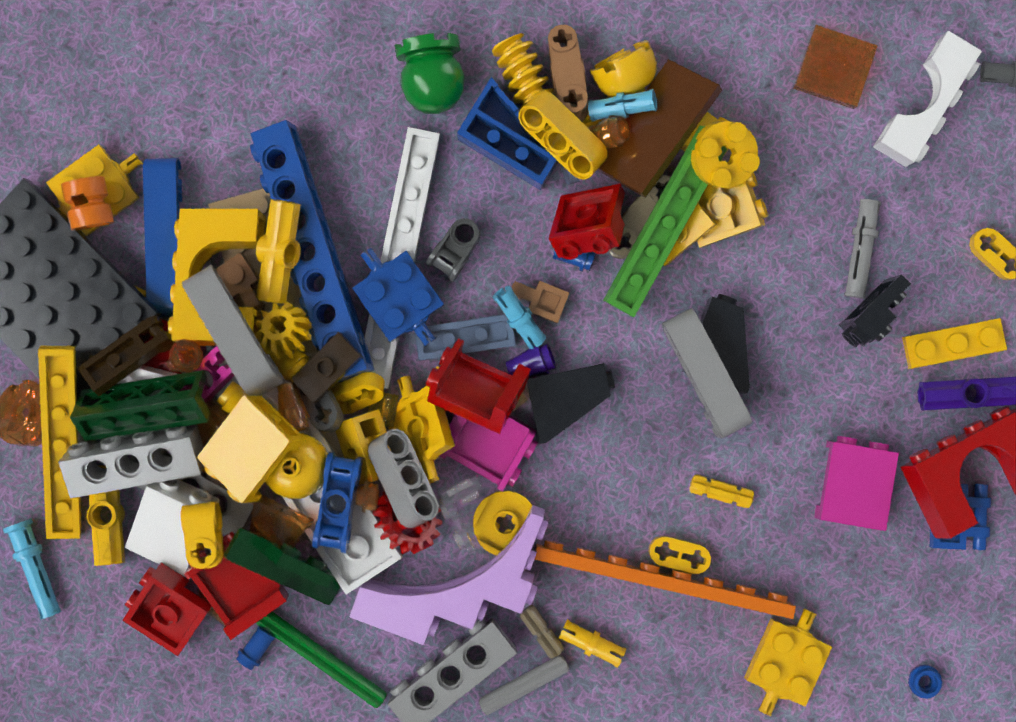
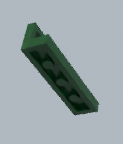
[70,370,211,441]

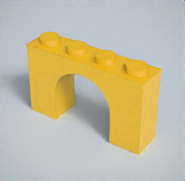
[168,209,266,346]

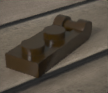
[77,315,176,397]

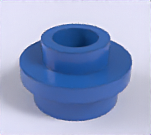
[908,665,942,699]

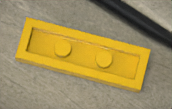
[902,318,1007,369]

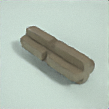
[520,605,564,659]

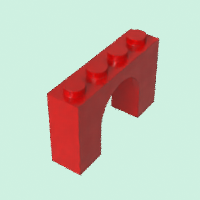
[900,406,1016,538]

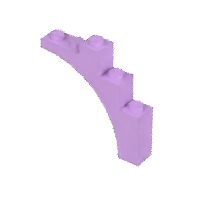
[349,505,548,645]

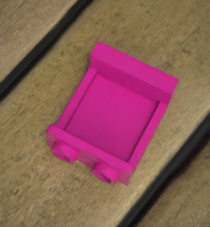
[439,414,538,492]
[814,436,899,531]

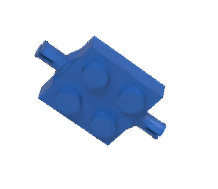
[352,248,444,347]

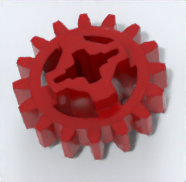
[373,491,443,554]

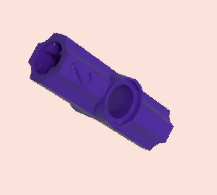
[917,376,1016,411]

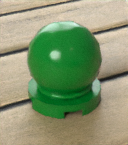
[394,33,465,114]

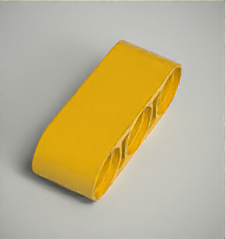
[518,91,608,180]

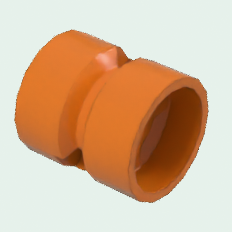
[61,176,114,231]

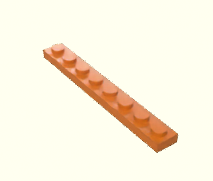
[534,540,796,619]

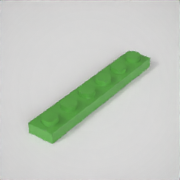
[603,126,727,317]

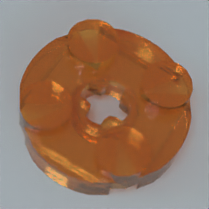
[0,380,42,447]

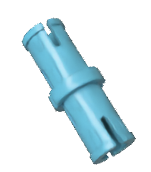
[588,89,657,122]
[493,285,546,349]

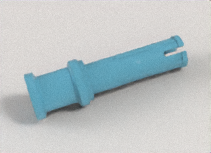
[3,518,61,619]

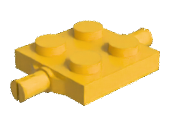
[46,144,143,236]
[384,376,455,483]
[744,608,832,716]

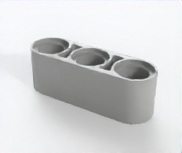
[368,429,439,528]

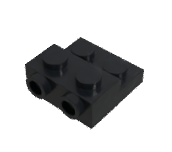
[839,274,911,347]

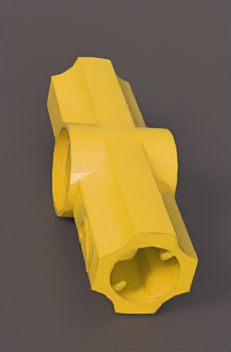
[256,199,301,304]
[86,465,125,566]

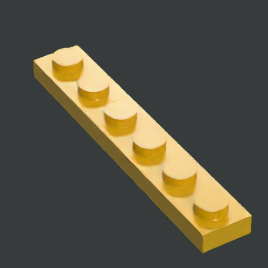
[38,346,82,539]

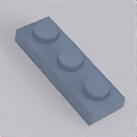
[414,314,516,361]

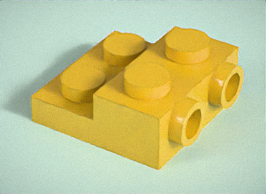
[697,172,768,248]

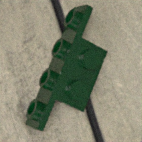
[224,528,340,605]

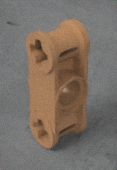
[548,25,588,122]

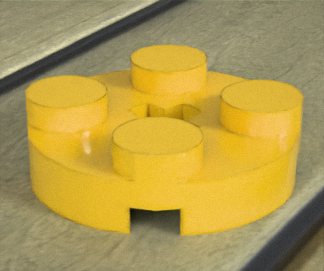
[691,121,760,189]
[473,490,532,555]

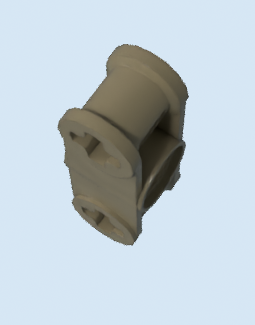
[608,175,671,259]

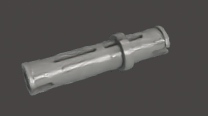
[844,199,881,299]

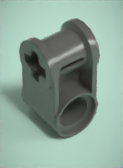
[425,218,480,282]

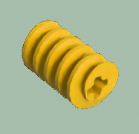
[492,33,554,108]

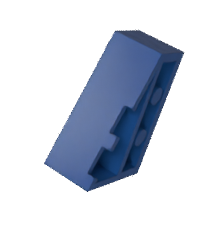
[457,77,558,190]

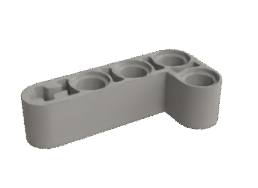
[181,265,285,396]
[661,308,752,439]

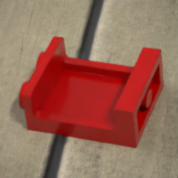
[426,338,531,434]
[184,531,289,640]

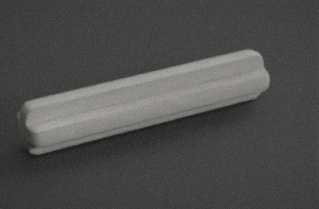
[479,655,569,715]

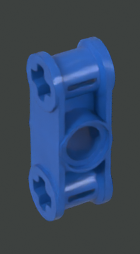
[312,452,363,553]

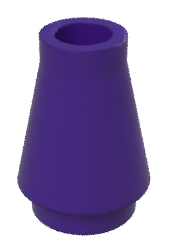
[505,343,556,376]

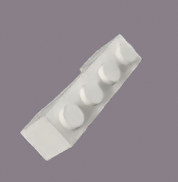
[873,31,982,167]

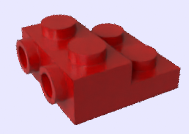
[549,183,625,260]
[122,562,212,656]

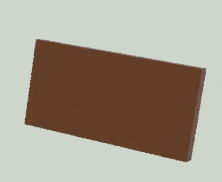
[597,59,722,198]

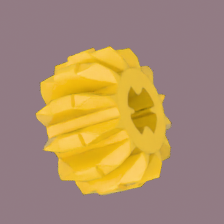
[254,301,312,360]

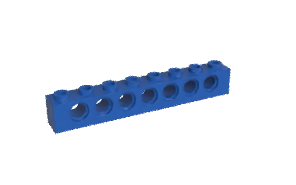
[250,120,375,383]

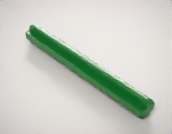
[256,612,387,708]

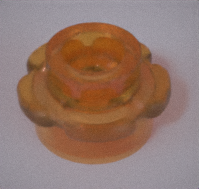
[356,480,379,513]

